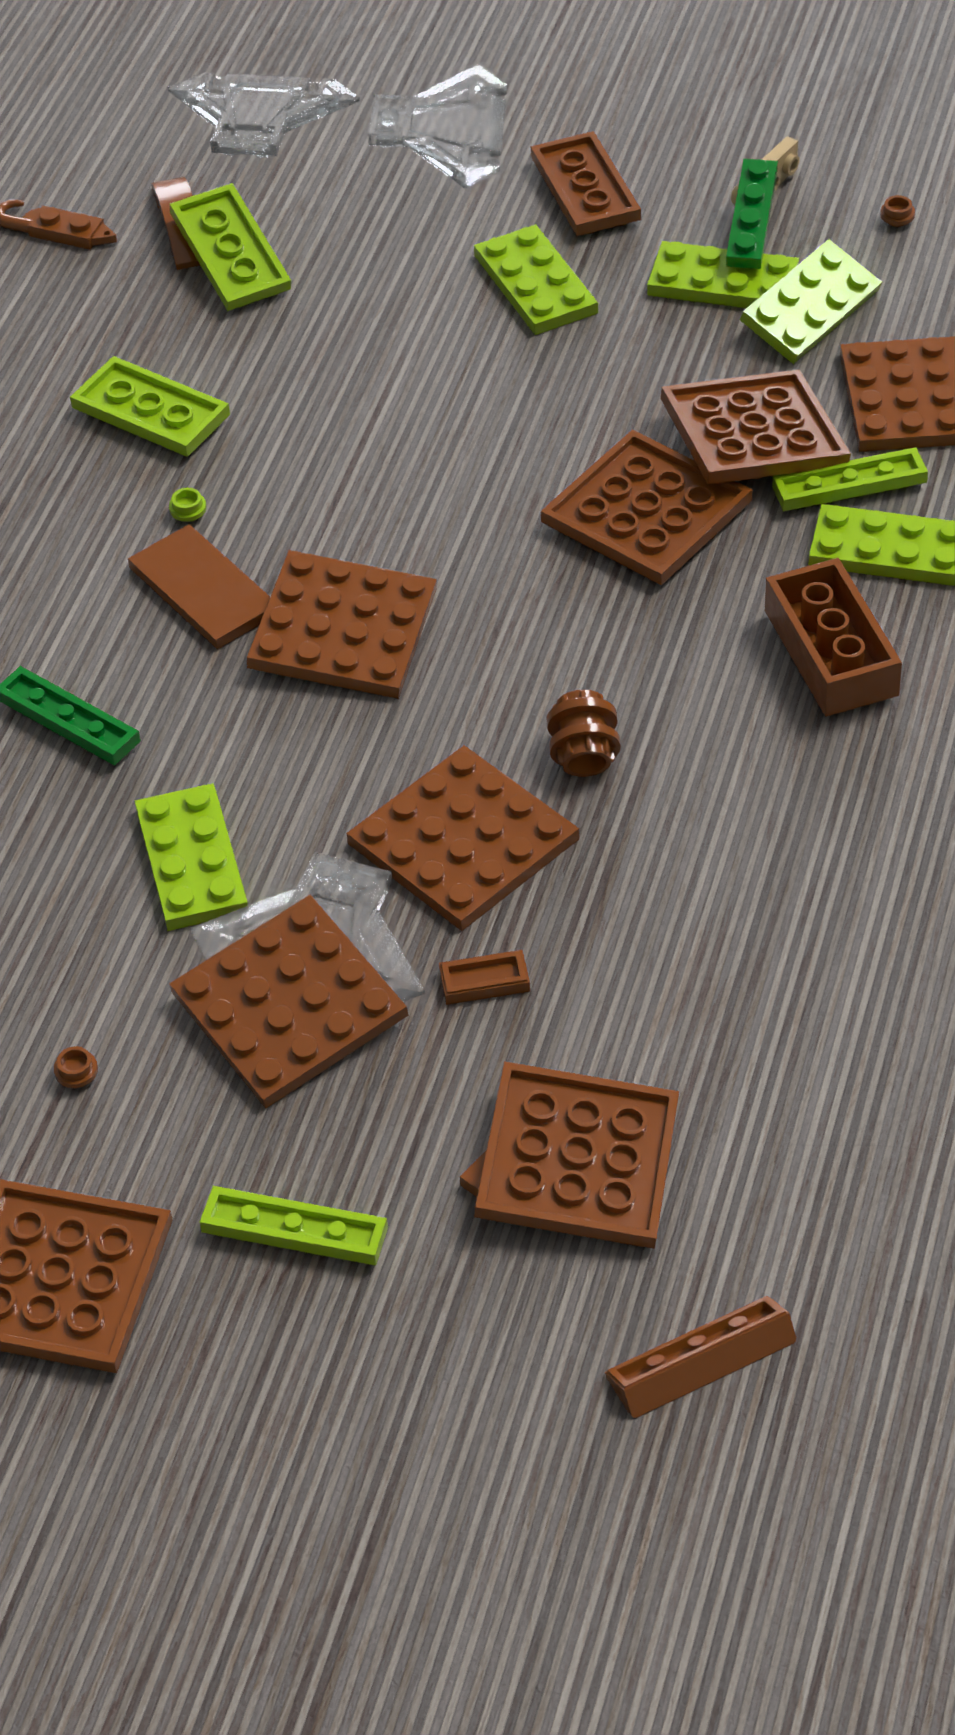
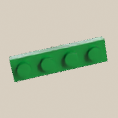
[726,158,778,269]
[0,666,141,766]

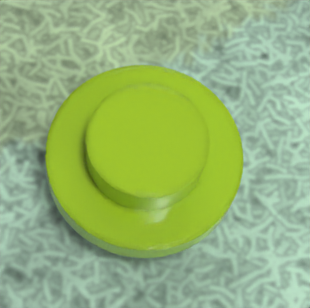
[169,488,207,522]

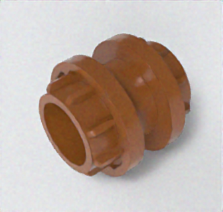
[546,690,621,777]

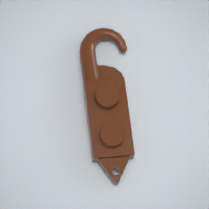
[0,199,117,250]

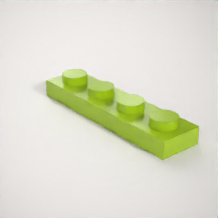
[772,447,928,511]
[199,1186,388,1266]

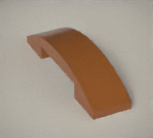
[151,177,201,270]

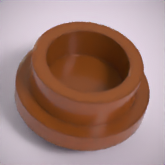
[880,195,915,227]
[54,1046,98,1088]

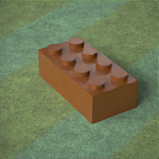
[765,558,902,717]

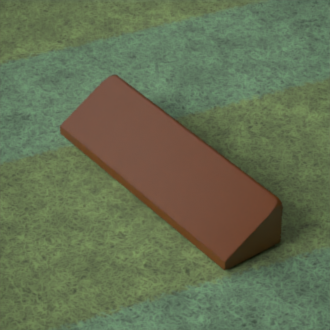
[605,1296,796,1418]

